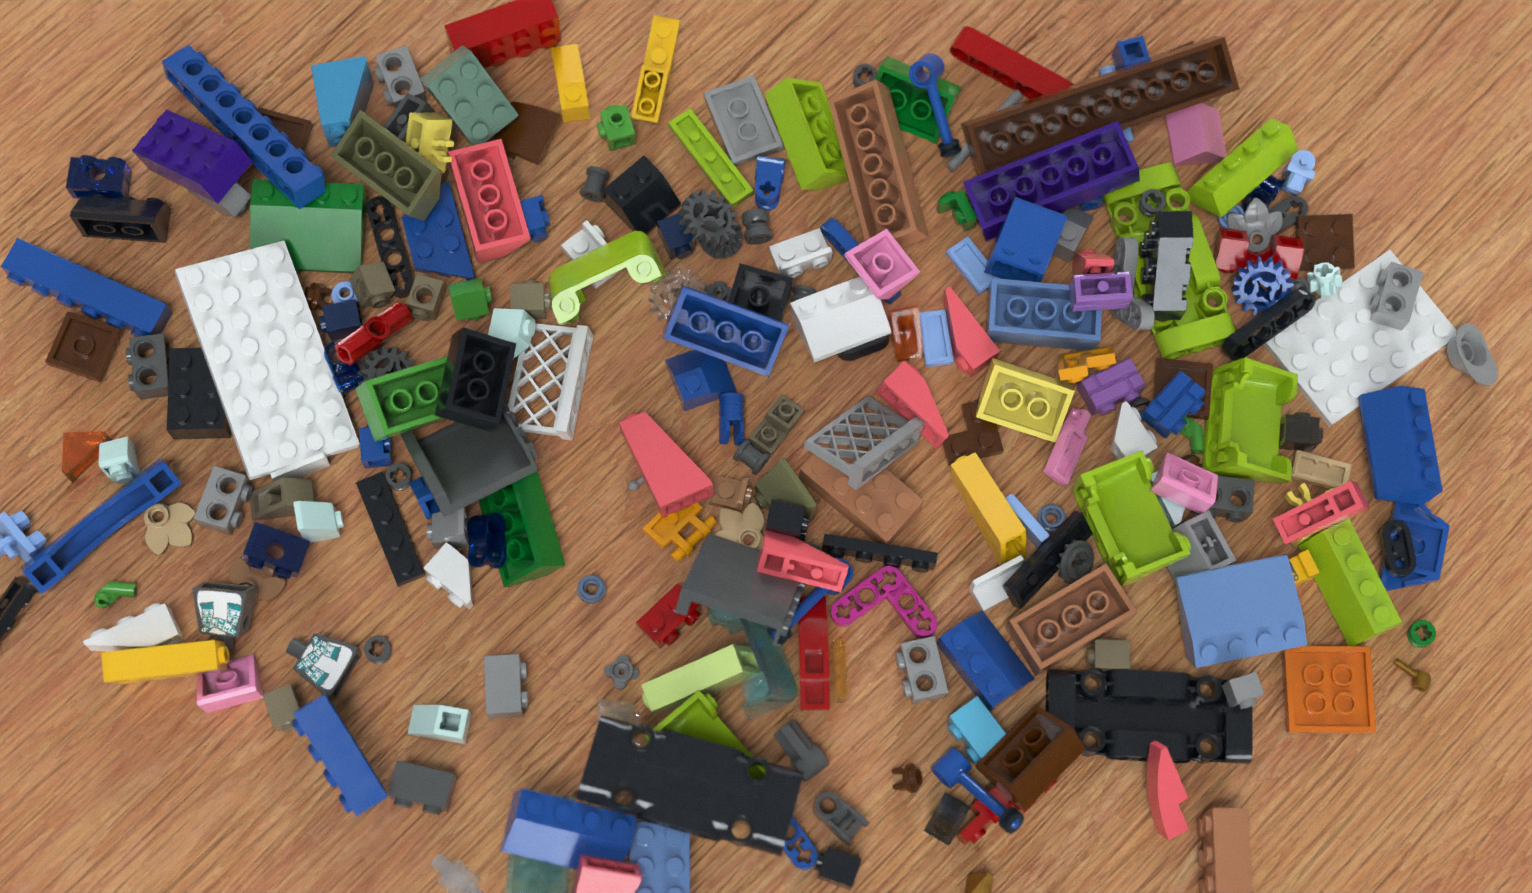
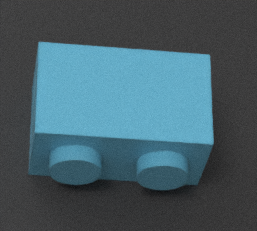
[947,696,1006,764]

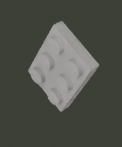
[703,75,783,166]

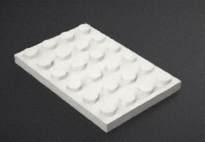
[1263,250,1457,428]

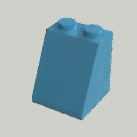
[311,56,373,148]

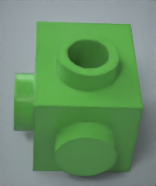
[597,105,636,151]
[448,278,493,321]

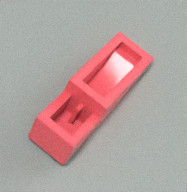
[1147,740,1189,840]

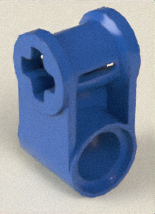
[755,156,785,211]

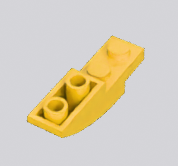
[631,15,681,124]

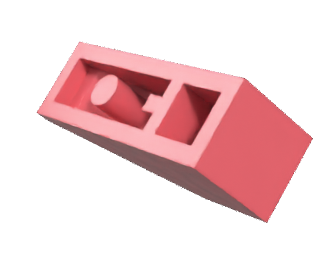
[1072,250,1114,275]
[943,286,1000,378]
[876,360,949,449]
[1273,481,1370,545]
[757,530,849,592]

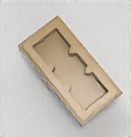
[1291,450,1352,489]

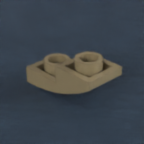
[748,394,805,457]

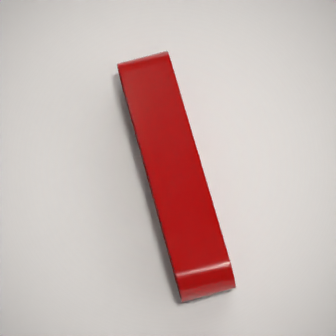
[949,26,1074,99]

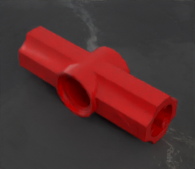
[334,302,413,365]

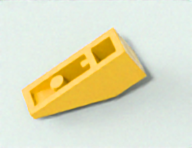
[551,44,590,123]

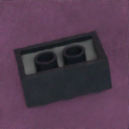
[70,194,171,243]

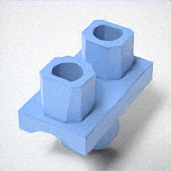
[1281,150,1316,196]
[0,511,47,563]

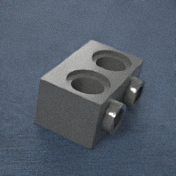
[126,333,170,400]
[1190,476,1254,522]

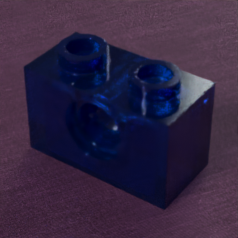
[66,155,132,199]
[242,522,310,579]

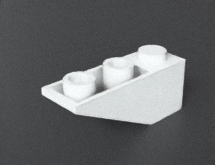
[83,603,184,651]

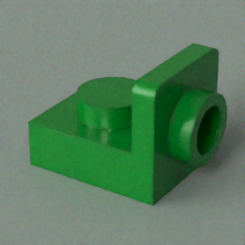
[937,190,977,232]

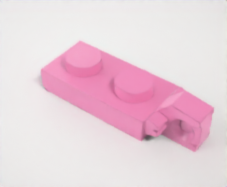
[1043,408,1091,486]

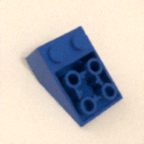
[984,197,1068,282]

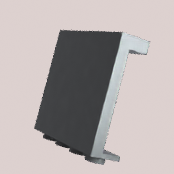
[400,401,538,517]
[675,533,806,646]

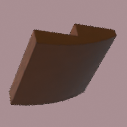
[493,102,561,165]

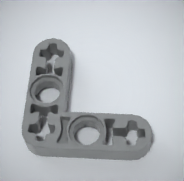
[1109,237,1155,330]

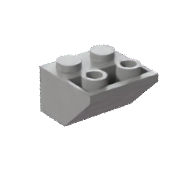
[1166,510,1237,585]

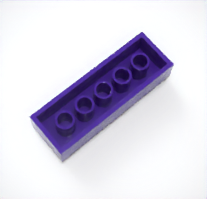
[963,121,1140,241]

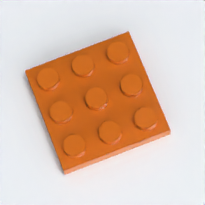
[1282,646,1376,734]

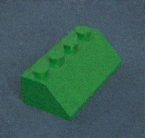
[479,461,565,587]

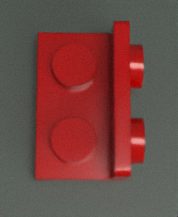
[636,583,702,649]

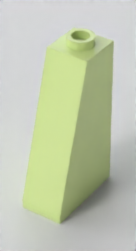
[642,644,763,713]

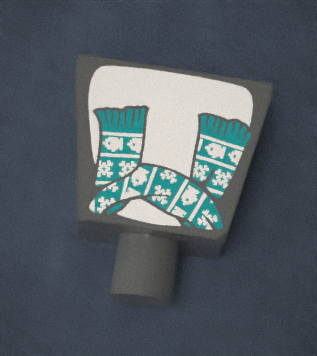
[193,581,257,651]
[286,633,362,702]

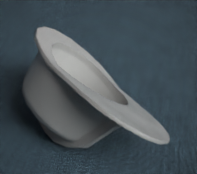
[1447,323,1498,386]

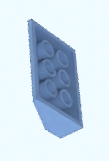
[1175,554,1307,668]

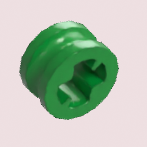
[1407,620,1436,648]

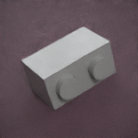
[484,654,528,719]

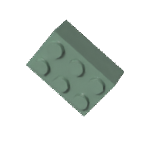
[420,45,519,146]

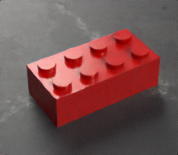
[444,0,561,68]

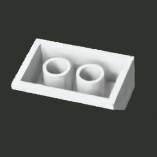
[790,276,891,363]

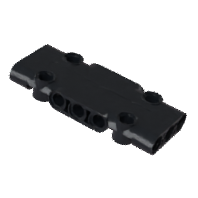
[1045,669,1253,764]
[577,715,804,856]

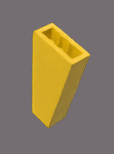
[950,452,1026,566]
[101,640,230,684]

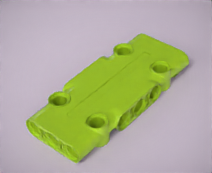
[1103,162,1236,359]

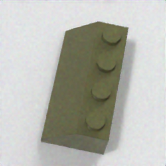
[331,110,442,221]

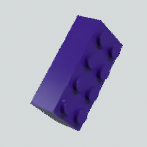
[132,109,253,204]

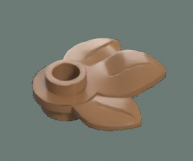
[229,555,286,605]

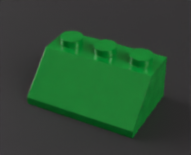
[875,56,961,144]

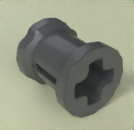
[579,166,610,202]
[733,439,771,475]

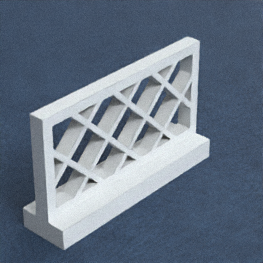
[507,323,594,441]

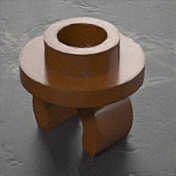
[304,282,332,311]
[892,763,922,793]

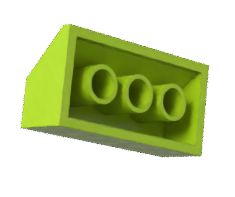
[764,78,849,191]
[1187,118,1298,218]
[1298,518,1403,646]

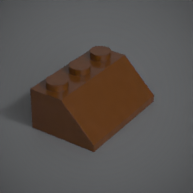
[975,705,1086,811]

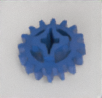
[1232,256,1294,316]

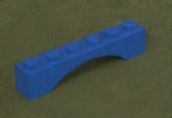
[21,458,182,594]

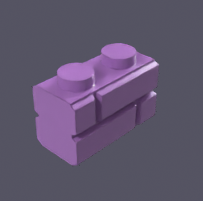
[1069,272,1133,312]
[1077,358,1145,416]

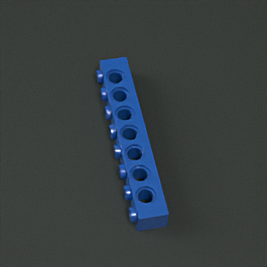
[162,45,326,209]

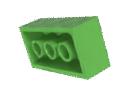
[355,356,447,442]

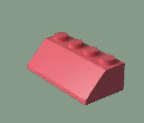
[448,139,530,263]

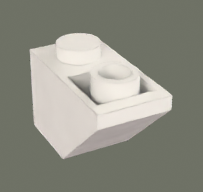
[1110,401,1158,460]
[424,542,473,610]

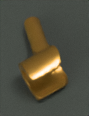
[1394,659,1431,692]

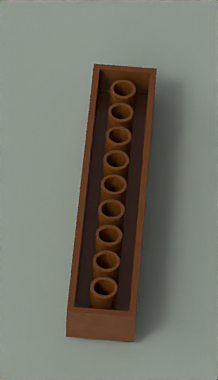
[961,36,1239,176]

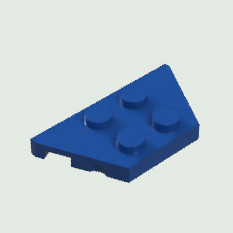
[401,181,475,281]
[1379,501,1450,591]

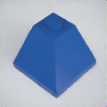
[665,350,737,411]

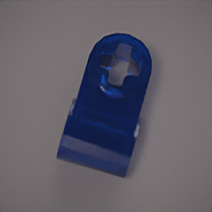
[1240,175,1286,213]
[324,340,364,398]
[467,512,507,569]

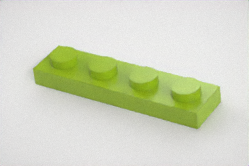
[668,108,754,209]

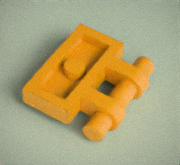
[643,503,717,563]

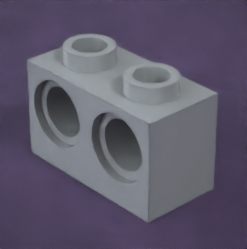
[374,45,427,109]
[1369,262,1423,331]
[193,466,252,536]
[895,636,948,704]

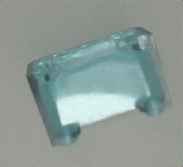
[707,607,797,720]

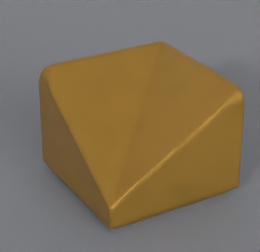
[965,873,993,893]

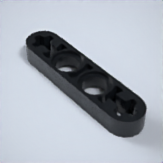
[366,196,414,298]
[1222,287,1316,361]

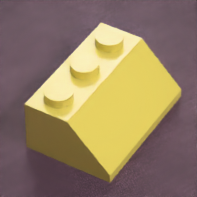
[976,358,1075,443]

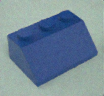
[937,611,1035,712]

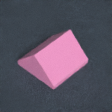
[1165,103,1227,166]
[844,229,920,299]
[1150,452,1218,514]
[196,654,263,713]

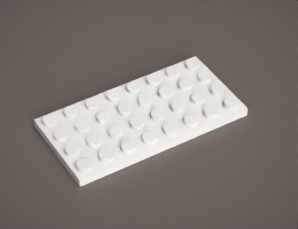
[175,241,360,480]

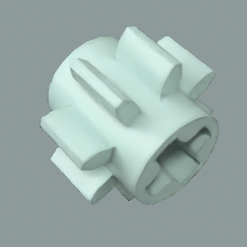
[1307,262,1342,297]

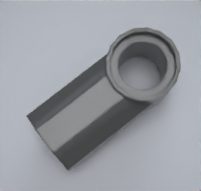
[773,720,829,782]

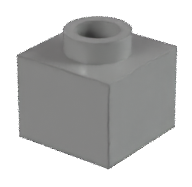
[1222,672,1264,709]

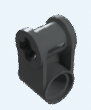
[813,792,869,846]

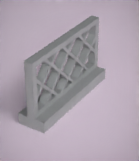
[804,396,925,490]

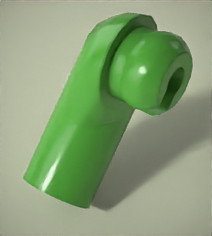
[1180,417,1205,454]
[94,581,137,608]

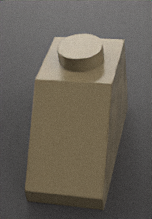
[250,477,314,521]

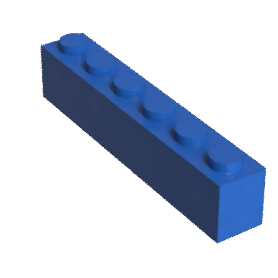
[1,238,172,337]

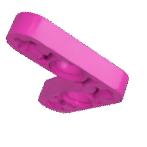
[830,566,937,639]

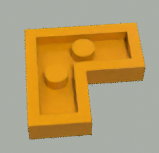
[1058,345,1116,383]

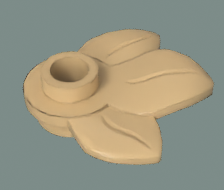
[714,502,765,550]
[144,503,195,555]

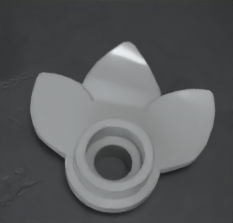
[1227,198,1283,252]

